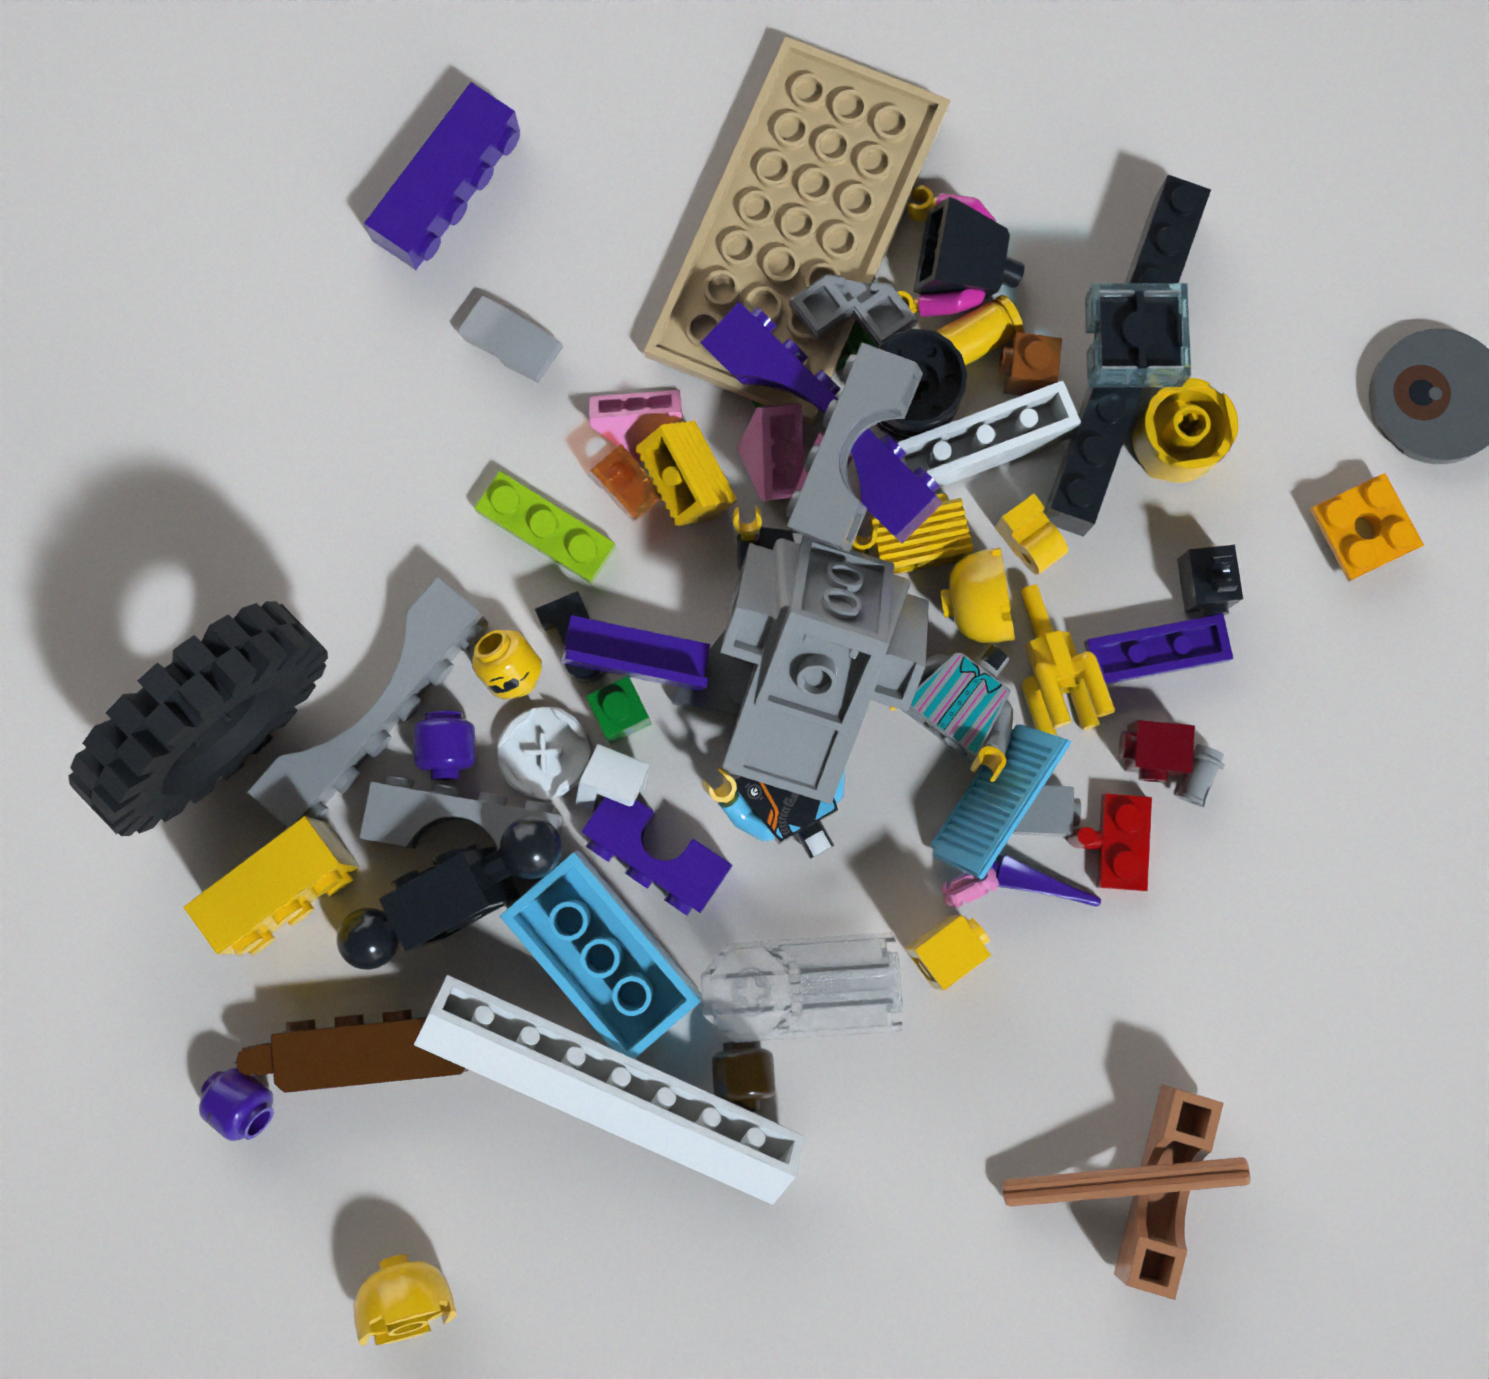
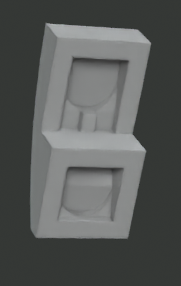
[457,295,564,383]

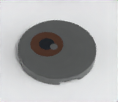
[1369,329,1489,464]

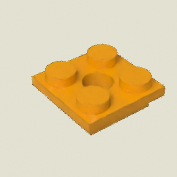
[1310,473,1424,582]

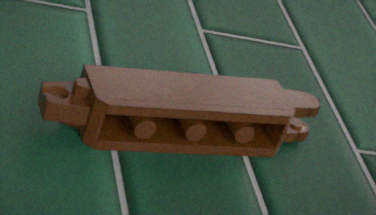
[234,1007,469,1093]

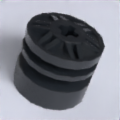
[876,328,967,441]

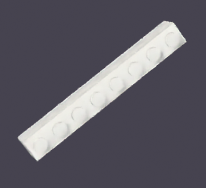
[414,975,806,1205]

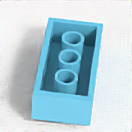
[499,850,703,1059]

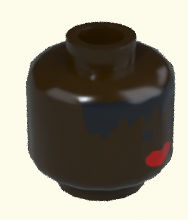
[712,1040,776,1112]

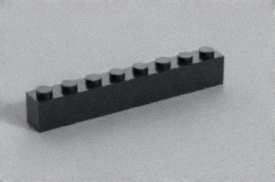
[1044,174,1211,537]

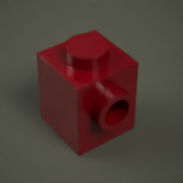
[1119,720,1195,783]

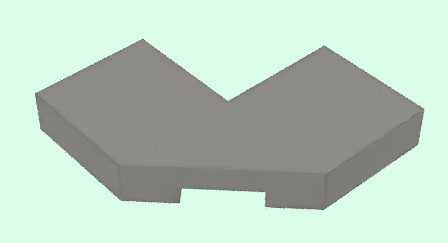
[789,274,918,348]

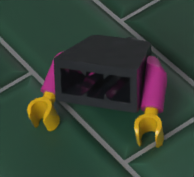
[897,185,1025,317]

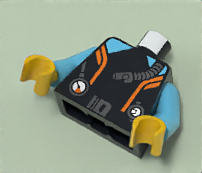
[702,768,845,859]

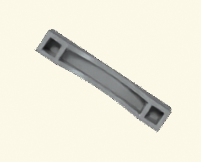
[247,577,487,828]

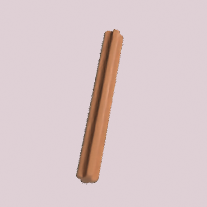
[1002,1157,1251,1207]

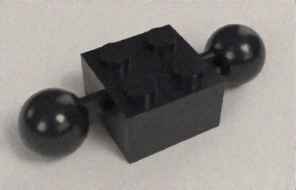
[336,816,562,970]

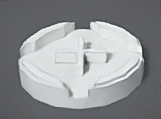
[497,707,591,800]

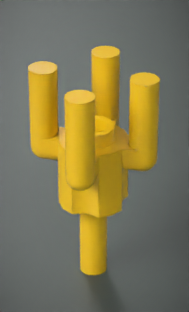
[1020,584,1115,736]

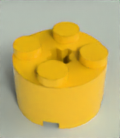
[1132,378,1239,483]

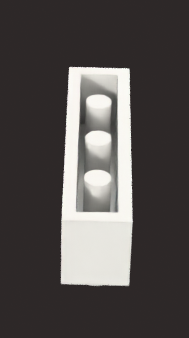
[897,381,1081,488]

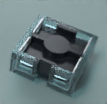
[1084,283,1191,387]

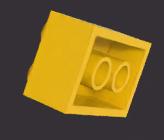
[183,816,360,956]

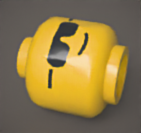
[472,630,542,699]

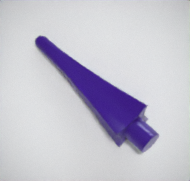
[991,854,1101,907]

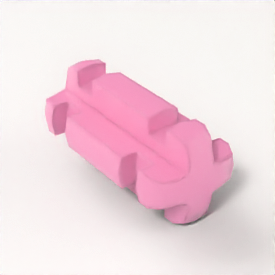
[941,867,999,908]

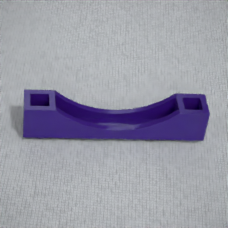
[700,302,942,544]

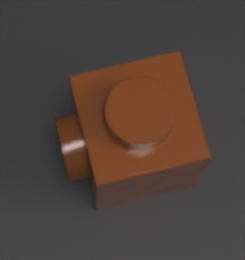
[999,332,1062,396]

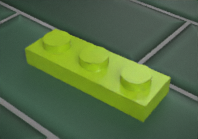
[474,471,616,585]

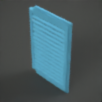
[930,724,1071,880]

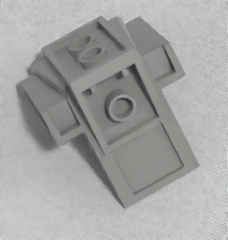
[720,535,929,804]

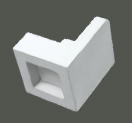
[575,744,650,811]

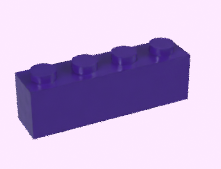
[364,82,520,270]

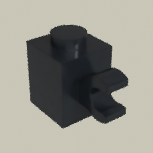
[1177,544,1243,618]

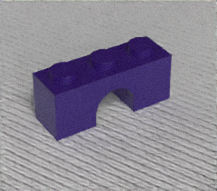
[581,797,733,916]

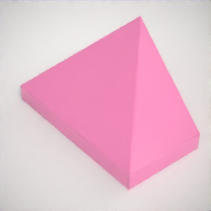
[589,390,682,463]
[737,403,804,501]

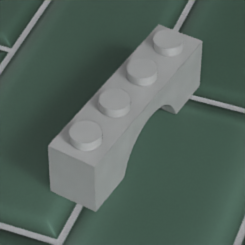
[786,343,923,553]
[359,776,564,849]

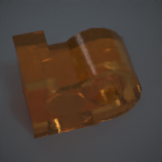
[588,444,662,521]

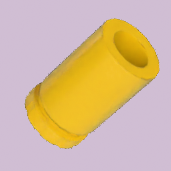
[935,294,1024,366]

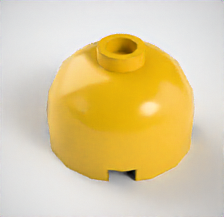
[940,547,1015,643]
[353,1254,457,1346]

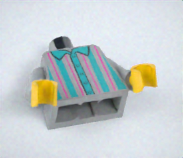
[889,643,1013,782]

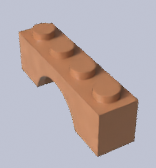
[1114,1084,1224,1300]

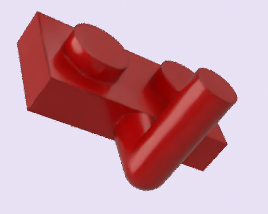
[1068,793,1152,892]

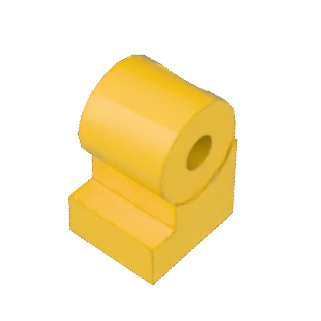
[995,493,1069,575]

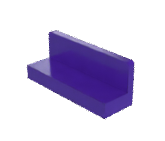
[561,615,710,691]

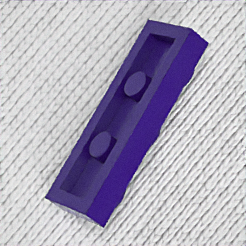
[1084,614,1234,685]

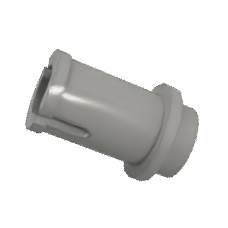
[1175,744,1225,807]

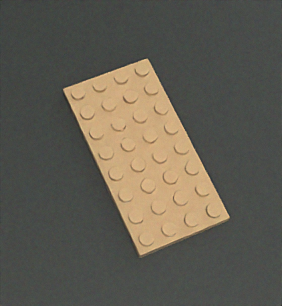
[644,36,950,424]

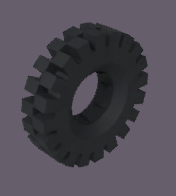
[68,601,328,836]

